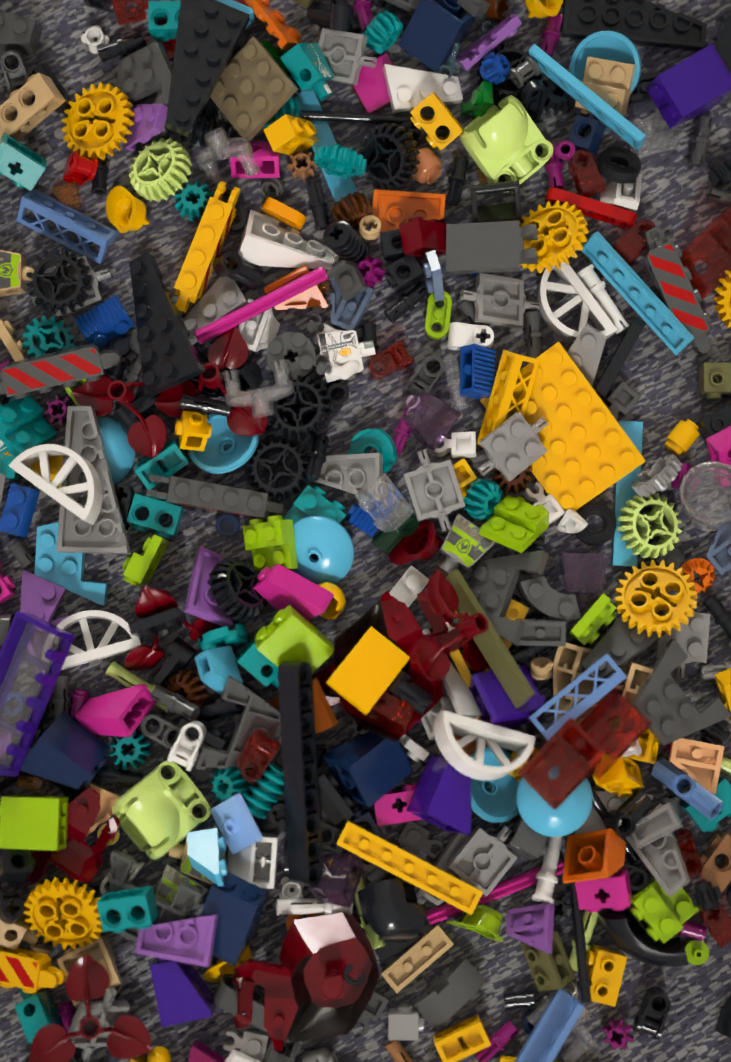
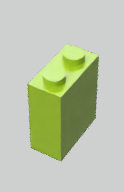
[255,605,334,673]
[0,795,69,851]

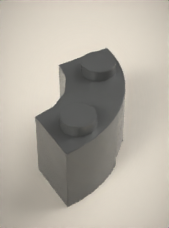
[517,576,581,620]
[413,958,486,1028]

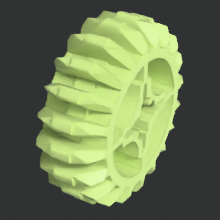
[128,138,192,203]
[617,493,683,559]

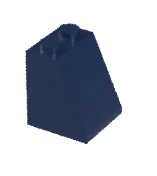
[398,0,477,72]
[21,711,111,789]
[323,731,413,807]
[200,873,268,966]

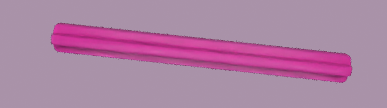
[194,267,328,344]
[426,859,564,925]

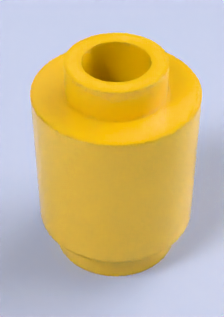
[664,419,700,456]

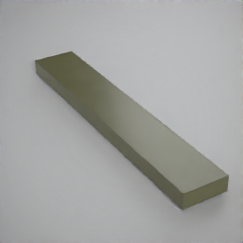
[445,569,535,708]

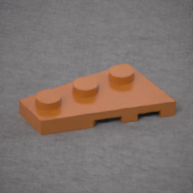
[244,0,304,50]
[371,189,446,237]

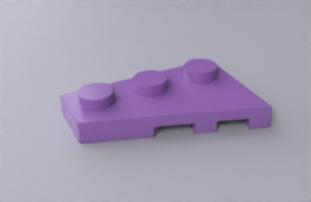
[453,14,522,71]
[184,546,233,629]
[135,914,218,967]

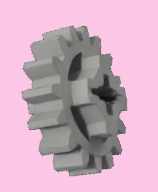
[631,454,683,498]

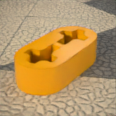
[261,197,307,230]

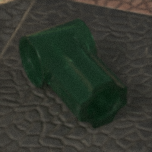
[371,505,419,555]

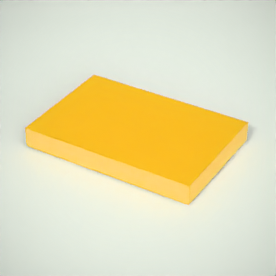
[326,626,410,715]

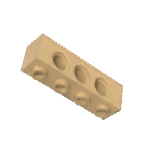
[0,72,66,142]

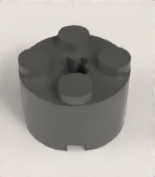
[267,332,316,384]

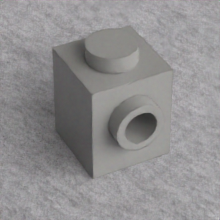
[388,1004,423,1040]

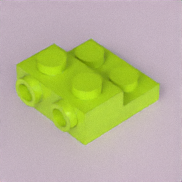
[480,495,549,553]
[243,515,298,573]
[122,534,170,587]
[568,593,616,646]
[630,878,699,944]

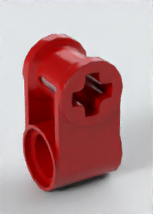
[63,151,98,186]

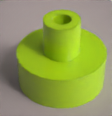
[683,938,709,965]

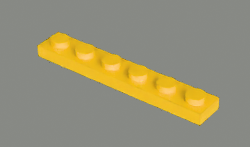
[336,820,483,915]

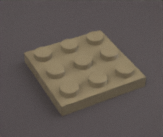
[210,36,298,142]

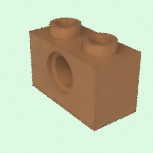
[693,831,731,892]

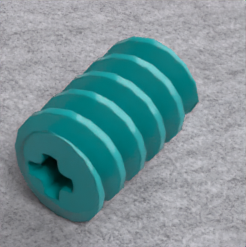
[243,761,284,819]

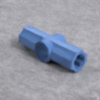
[651,758,724,820]

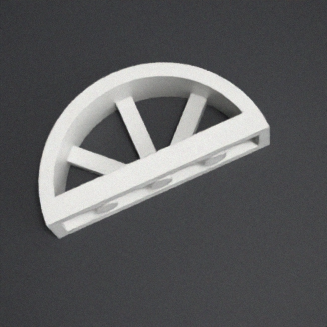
[537,262,617,342]
[9,444,103,525]
[42,610,141,673]
[433,710,536,781]

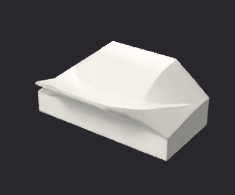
[600,174,642,211]
[238,298,280,353]

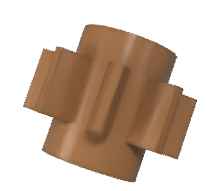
[287,149,317,182]

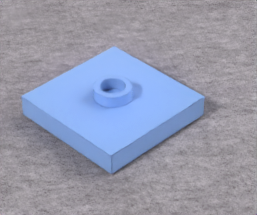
[210,793,263,855]

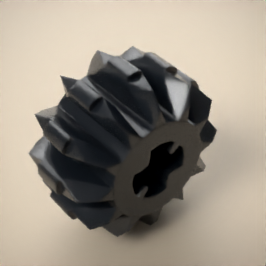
[542,78,575,116]

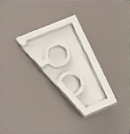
[383,64,463,113]

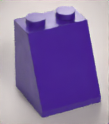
[646,44,731,129]
[470,665,546,729]
[406,753,471,835]
[150,957,216,1027]

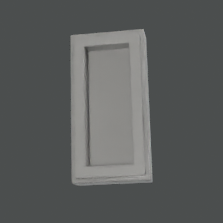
[631,802,683,849]

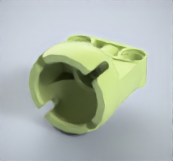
[459,95,553,192]
[112,761,211,860]

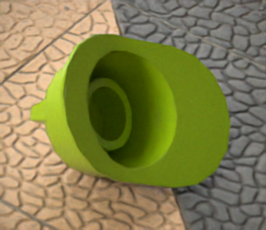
[447,905,504,942]

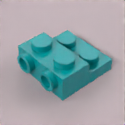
[0,394,57,457]
[283,485,347,524]

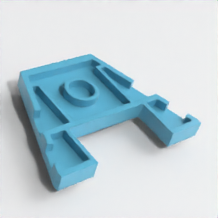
[34,521,108,605]

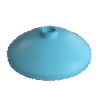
[570,31,641,94]
[188,409,259,474]
[63,416,135,485]
[291,516,354,585]
[471,747,519,823]
[516,760,593,837]

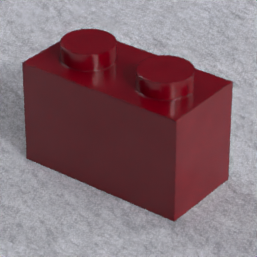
[399,216,447,257]

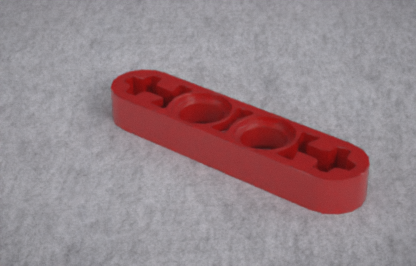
[544,188,637,229]

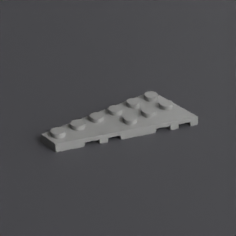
[56,406,131,554]

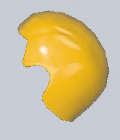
[318,582,346,620]

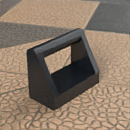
[470,180,522,225]

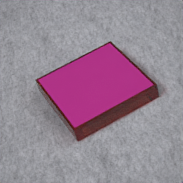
[350,52,395,114]

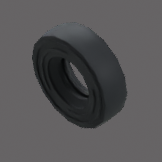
[597,147,641,184]
[575,502,617,546]

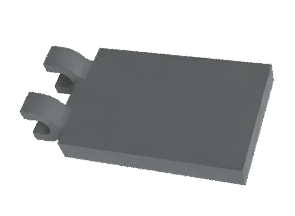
[446,220,538,275]

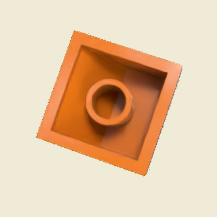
[562,828,626,883]

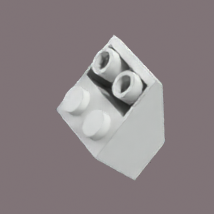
[227,832,279,889]

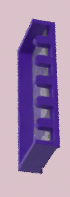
[0,611,75,777]

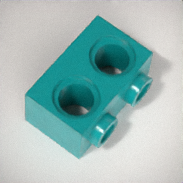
[148,1,181,42]
[134,438,189,490]
[126,493,185,539]
[97,886,159,933]

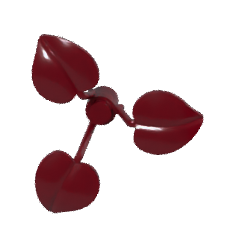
[154,326,268,437]
[72,369,167,458]
[416,570,489,681]
[124,586,222,671]
[28,954,152,1062]

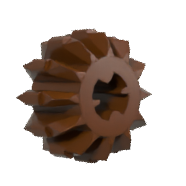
[331,191,373,230]
[491,467,532,495]
[166,669,209,707]

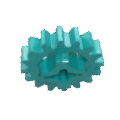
[314,144,367,179]
[21,316,76,358]

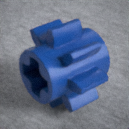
[479,52,510,85]

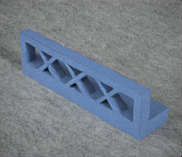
[16,188,118,264]
[529,653,627,741]
[514,989,584,1062]

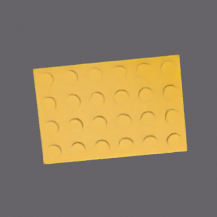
[480,342,646,516]

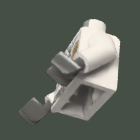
[307,313,376,383]

